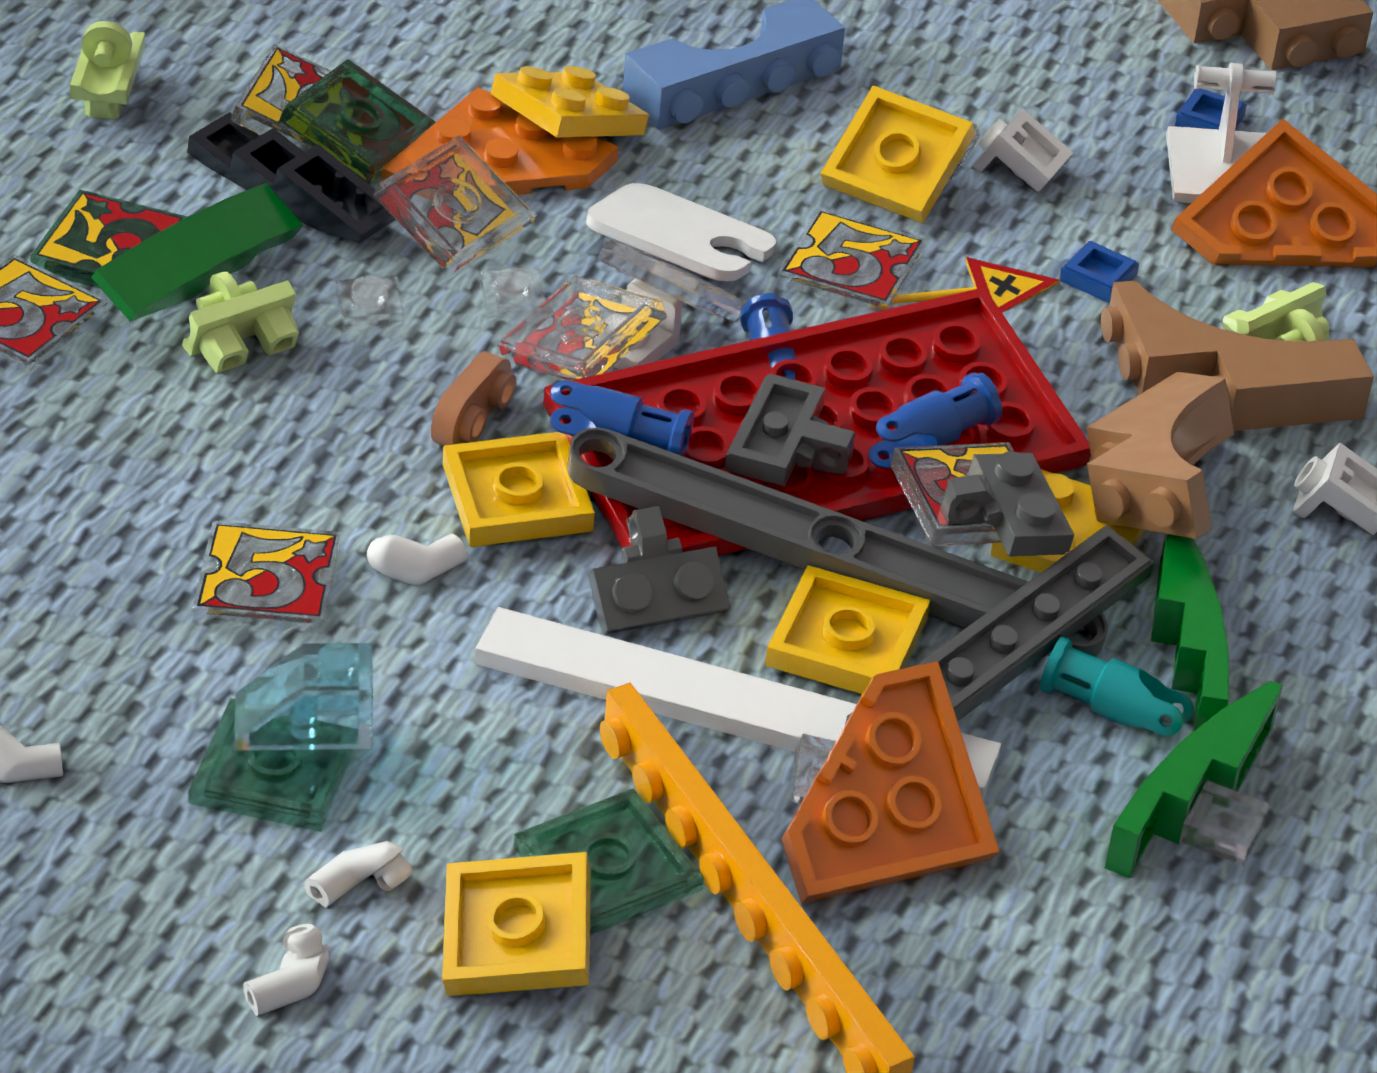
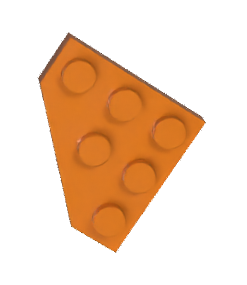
[382,87,619,203]
[1171,119,1377,267]
[781,661,1000,904]

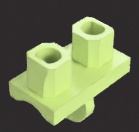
[70,21,145,119]
[182,272,299,373]
[1222,282,1330,342]

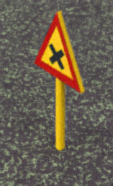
[870,257,1060,313]

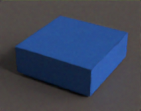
[1175,88,1247,130]
[1059,241,1139,303]

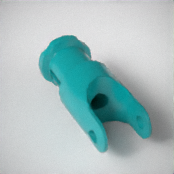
[1040,637,1194,736]

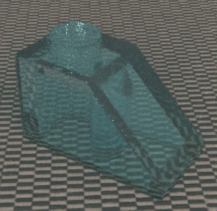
[235,642,373,751]

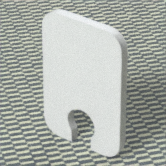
[586,183,776,281]

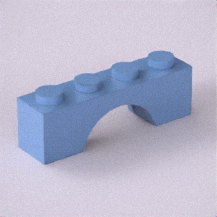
[623,0,845,130]

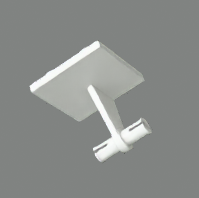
[1166,63,1276,203]

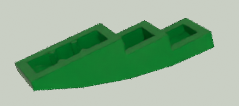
[91,183,304,322]
[1151,534,1229,732]
[1105,681,1283,878]

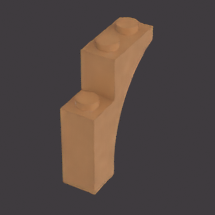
[1158,0,1373,70]
[1101,280,1374,431]
[1086,372,1234,539]

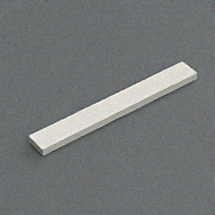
[475,607,1001,800]

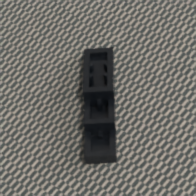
[187,112,398,243]

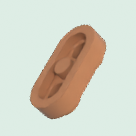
[431,351,516,446]

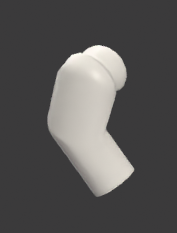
[367,534,467,585]
[0,725,63,783]
[304,841,413,908]
[243,924,330,1016]

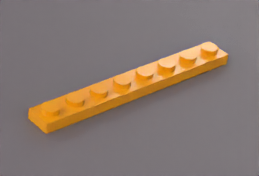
[600,682,915,1073]

